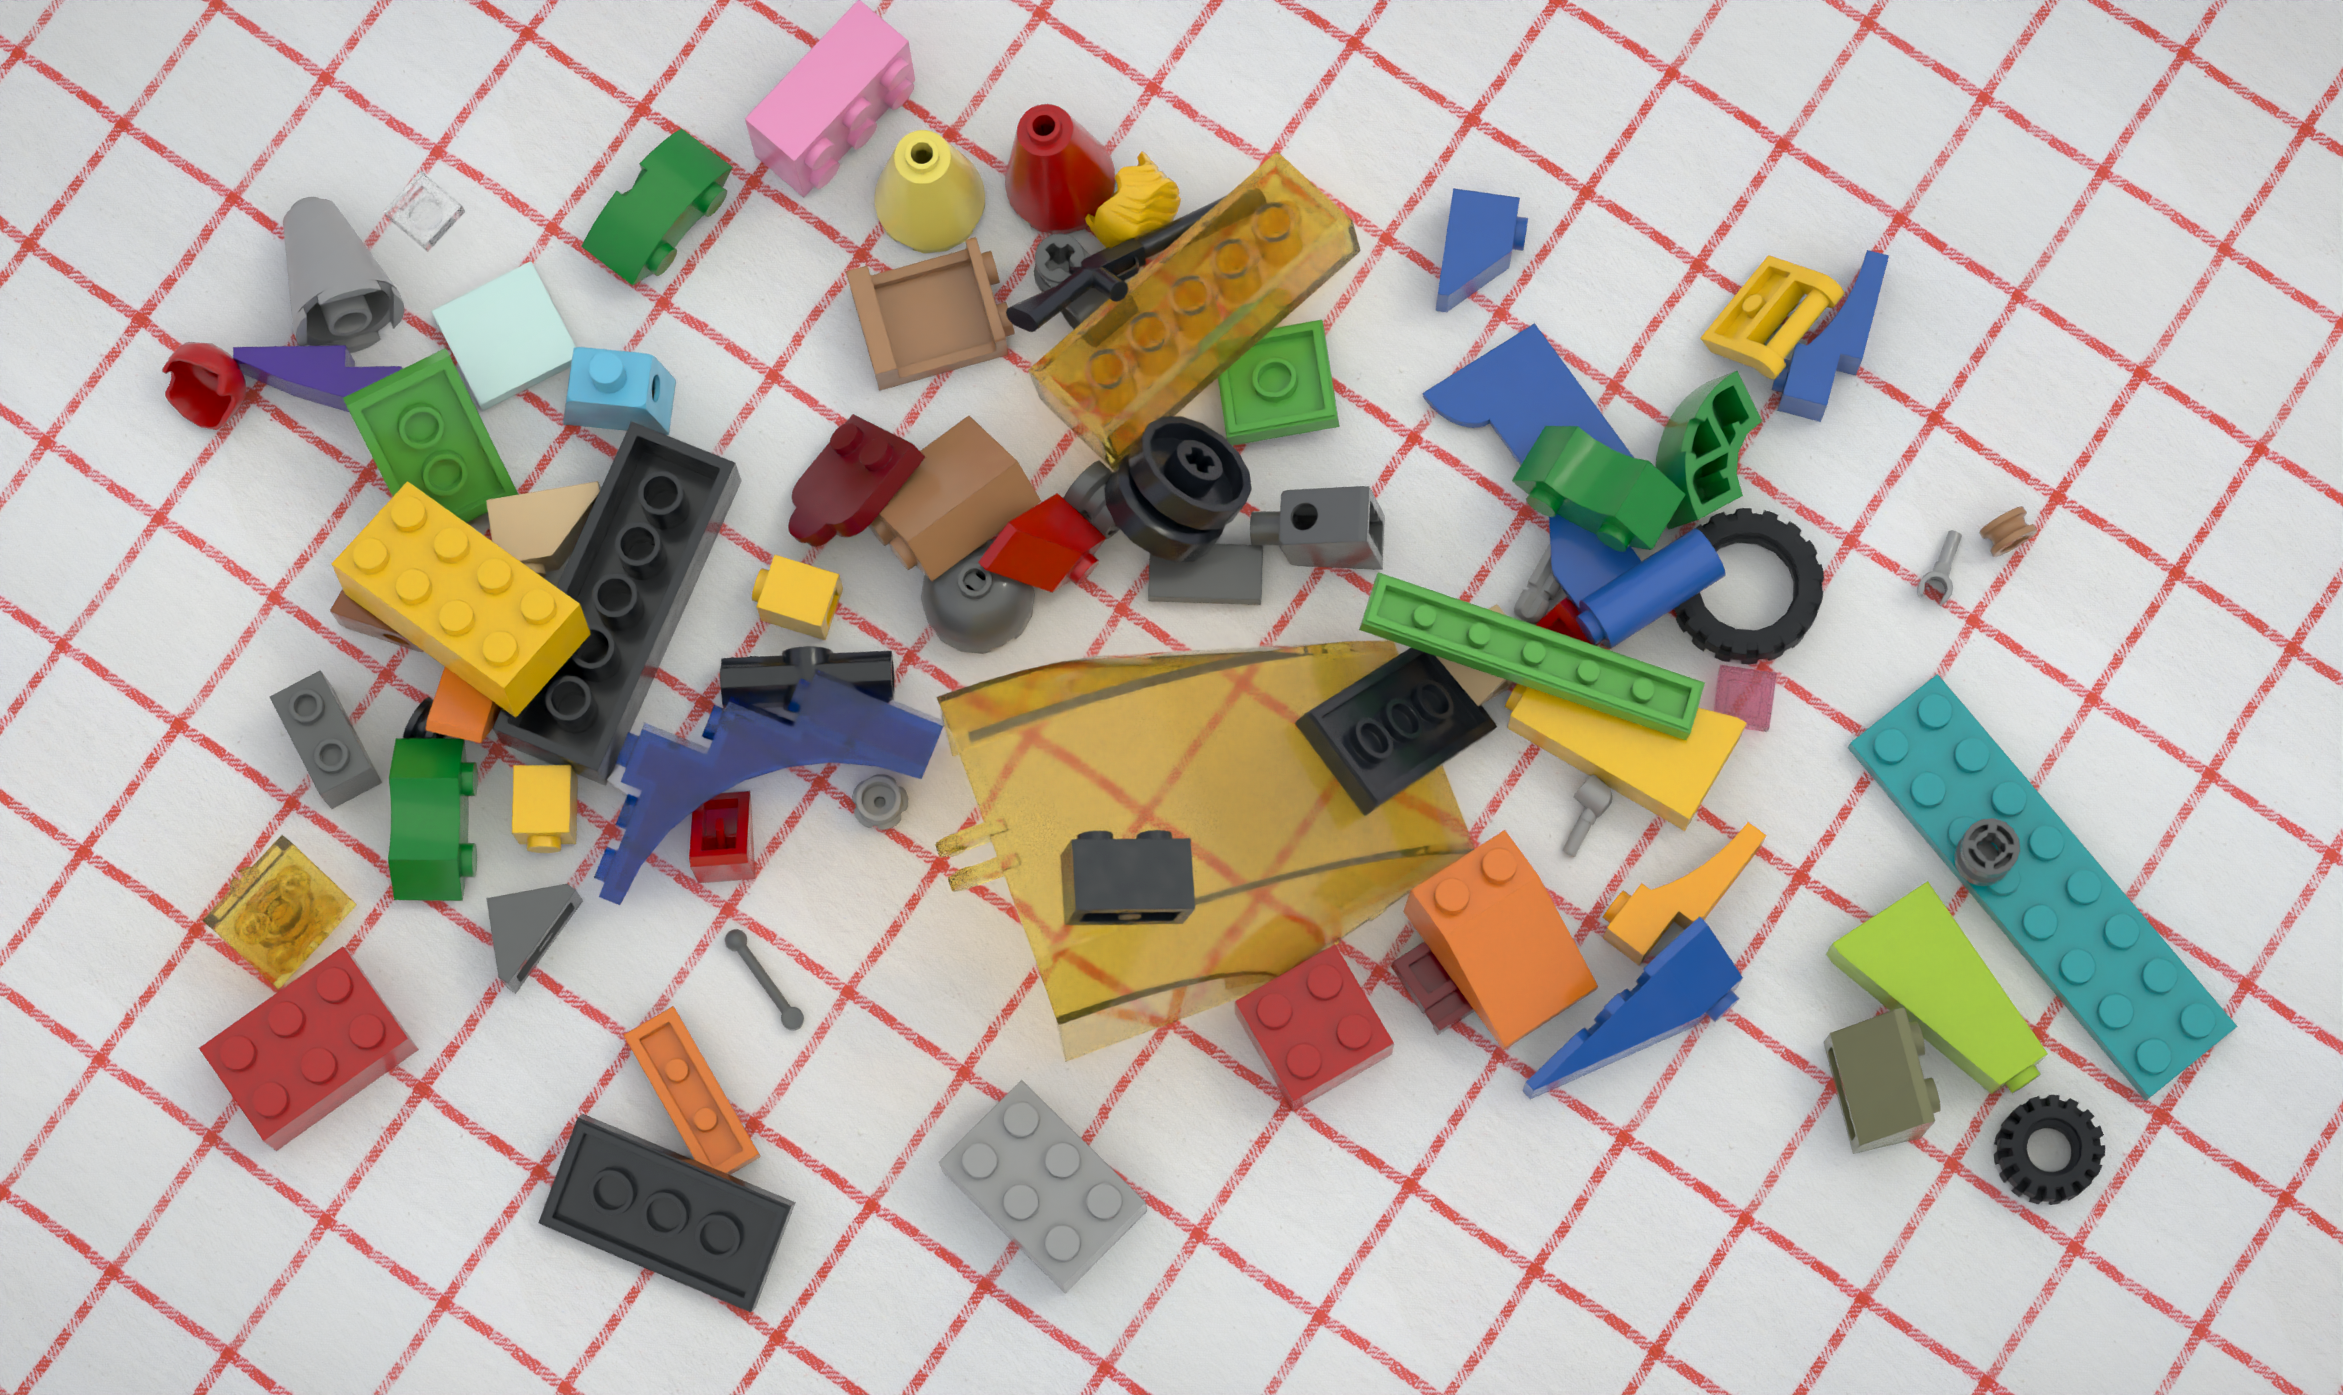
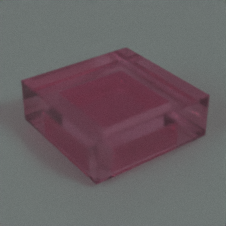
[1713,665,1777,732]

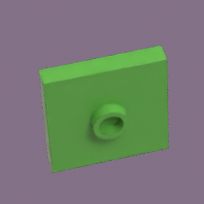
[1212,320,1340,446]

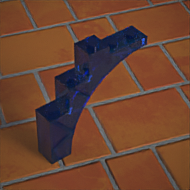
[594,669,943,905]

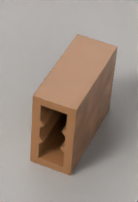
[869,416,1041,581]

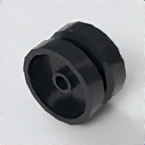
[1104,416,1252,562]

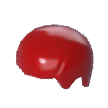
[162,342,246,430]

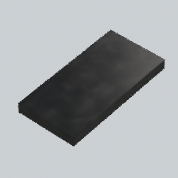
[1295,648,1497,817]
[538,1114,796,1312]

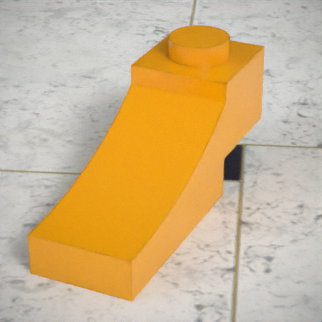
[1602,822,1767,966]

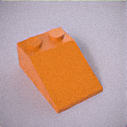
[1403,830,1598,1051]

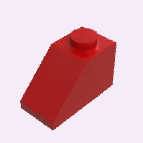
[978,493,1107,593]

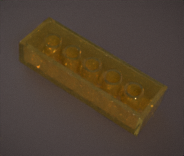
[1028,151,1361,470]

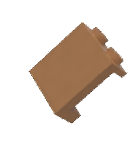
[846,237,1015,391]

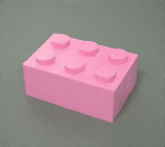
[745,0,915,198]

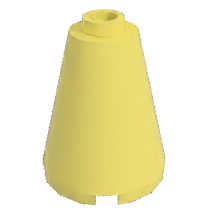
[874,130,985,253]

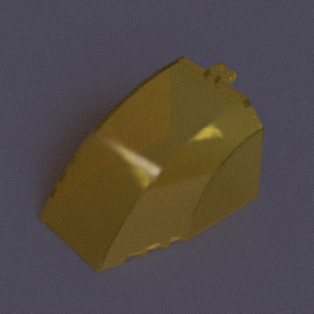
[935,641,1475,1062]

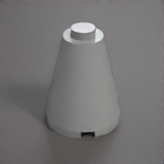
[283,197,405,353]

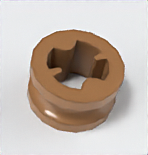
[1979,506,2038,557]

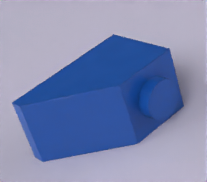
[1436,188,1528,313]

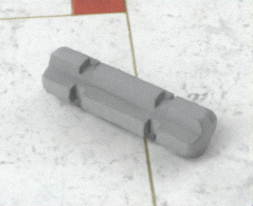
[1514,544,1561,625]

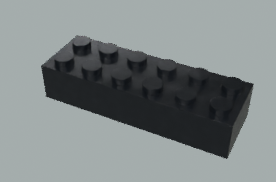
[493,421,742,786]

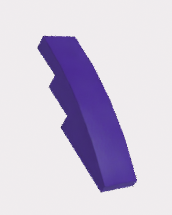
[233,345,403,412]

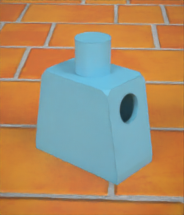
[563,347,676,435]

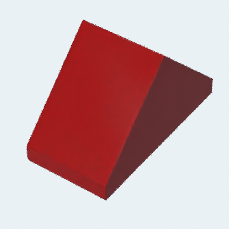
[689,791,755,883]

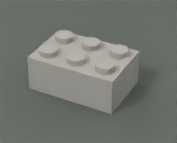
[939,1080,1147,1294]

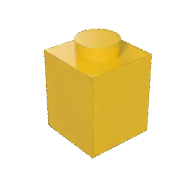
[751,554,843,640]
[512,765,578,853]

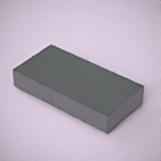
[1148,544,1263,605]

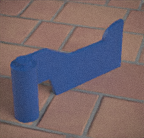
[1423,323,1726,649]

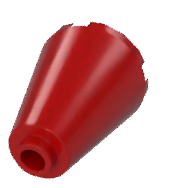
[1005,104,1116,234]

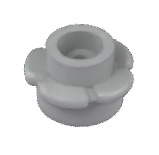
[852,774,908,830]

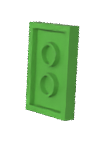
[343,348,519,523]

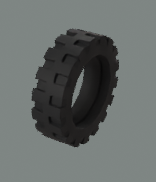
[1674,508,1824,665]

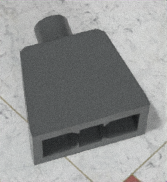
[1250,486,1385,570]

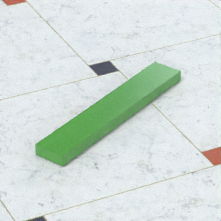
[1359,572,1705,740]

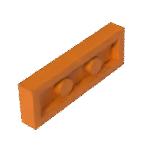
[623,1006,761,1175]

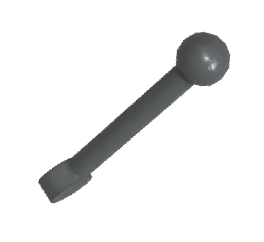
[725,929,804,1031]

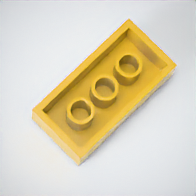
[331,481,591,718]

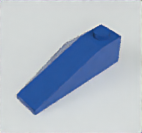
[1523,916,1743,1100]

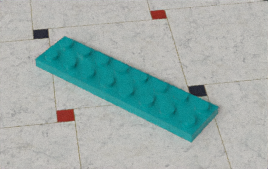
[1848,674,2238,1101]

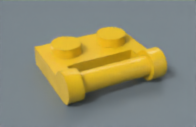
[1700,255,1844,380]

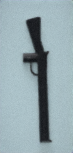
[1006,184,1262,332]

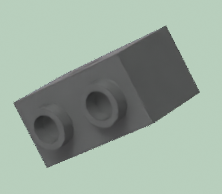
[270,670,382,809]

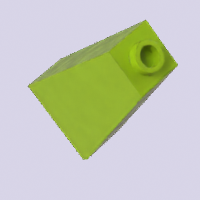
[1826,881,2048,1094]

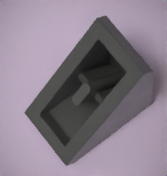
[486,884,583,994]

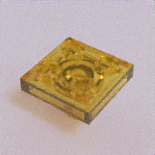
[202,835,357,990]

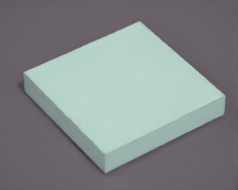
[431,261,576,411]

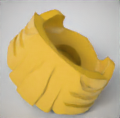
[1085,151,1181,248]

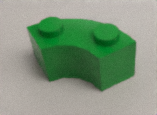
[581,128,733,286]
[1656,371,1762,530]
[1512,426,1686,552]
[388,738,478,901]

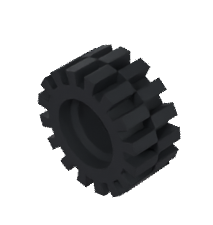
[1994,1094,2105,1205]

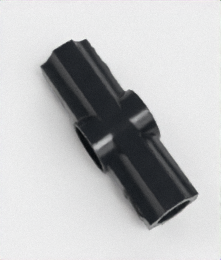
[720,646,895,714]

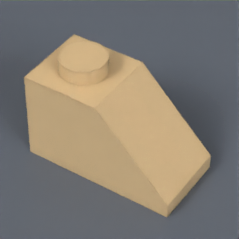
[486,481,601,578]

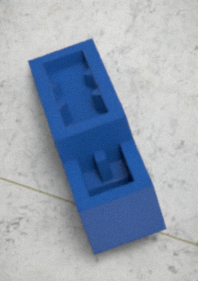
[1772,250,1889,422]

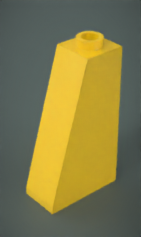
[1505,683,1747,831]

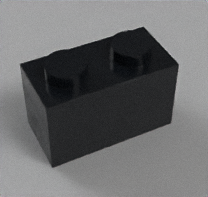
[1060,830,1195,925]

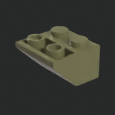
[1824,1007,1941,1154]

